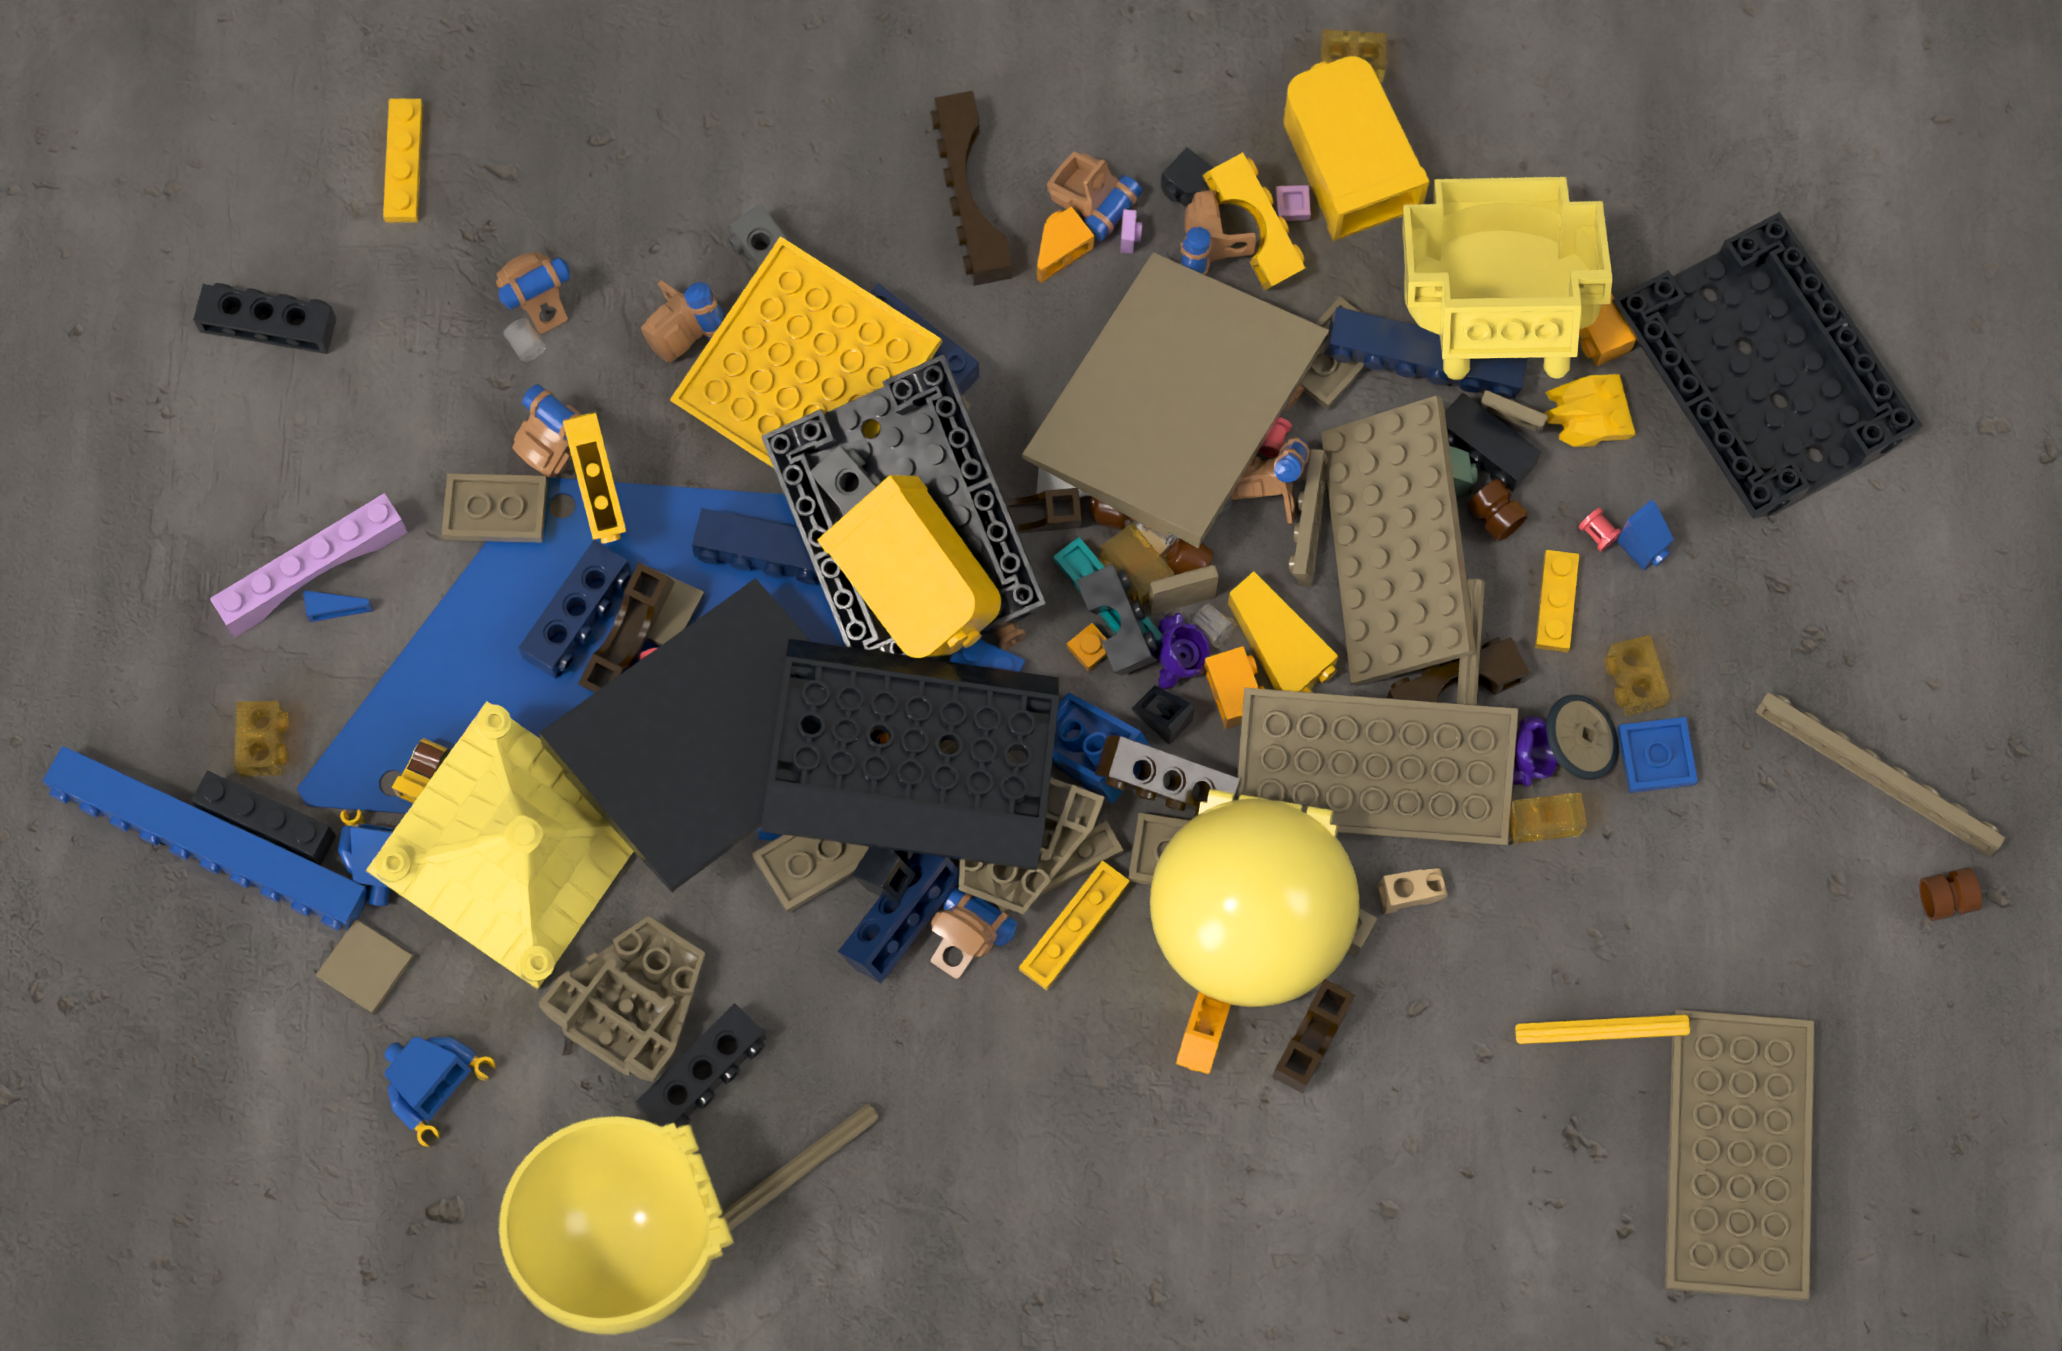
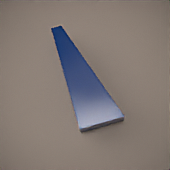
[303,590,373,622]

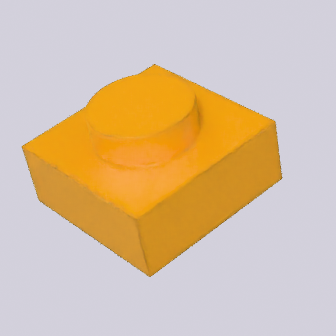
[1066,623,1107,672]

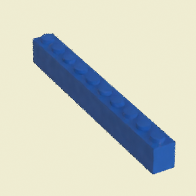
[42,746,369,931]

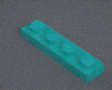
[1053,537,1162,644]

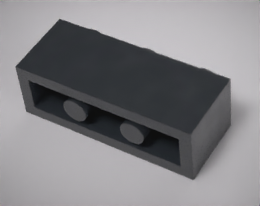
[1445,392,1541,492]

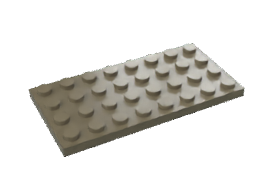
[1321,395,1476,686]
[1235,687,1518,845]
[1665,1010,1814,1301]

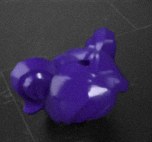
[1158,613,1210,690]
[1512,716,1558,787]

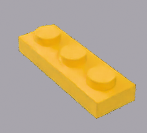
[1535,550,1579,652]

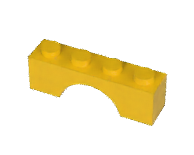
[1203,153,1305,291]

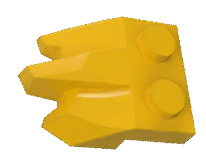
[1543,374,1636,447]

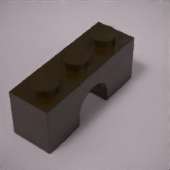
[1273,979,1356,1094]

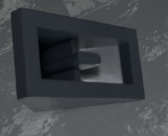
[1131,686,1194,745]

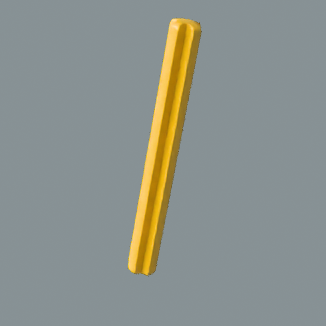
[1515,1014,1690,1044]

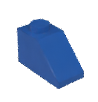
[1617,499,1674,570]

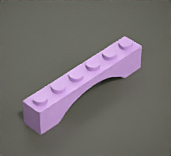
[210,493,408,638]

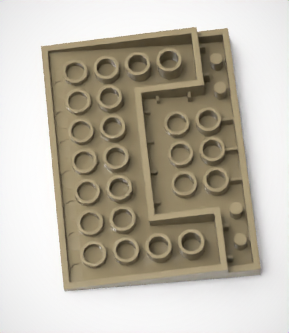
[1022,252,1329,548]

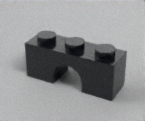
[1076,564,1159,676]

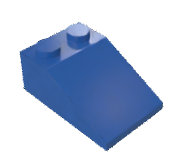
[1052,692,1150,804]

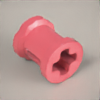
[1258,417,1292,458]
[1578,507,1622,552]

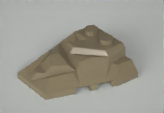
[959,777,1105,914]
[538,916,705,1082]

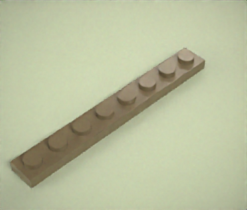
[1755,692,2006,857]

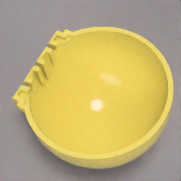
[1150,789,1359,1007]
[499,1117,733,1334]

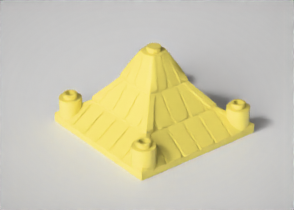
[366,701,634,989]

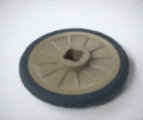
[1546,695,1618,780]

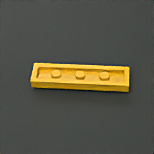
[383,99,423,222]
[1019,860,1130,991]

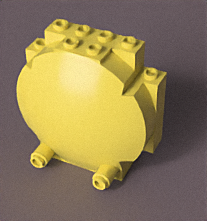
[1402,177,1612,380]

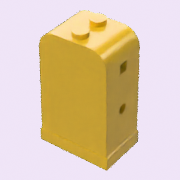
[1283,57,1429,242]
[817,475,1001,658]

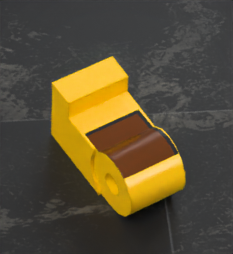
[392,738,450,803]

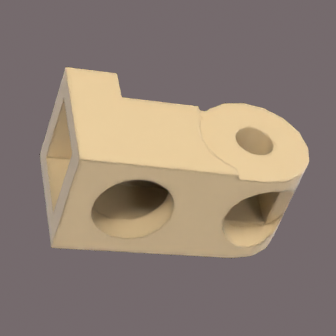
[1376,868,1448,914]

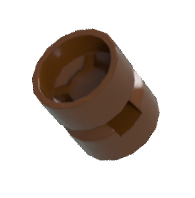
[1466,479,1530,542]
[1919,867,1982,921]

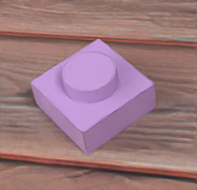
[1275,185,1311,221]
[1120,209,1142,254]

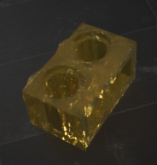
[1319,30,1387,82]
[1604,635,1670,716]
[234,701,289,776]
[1510,792,1587,844]

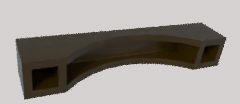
[930,91,1012,286]

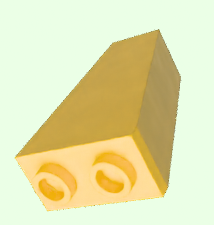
[563,411,626,543]
[1228,571,1338,693]

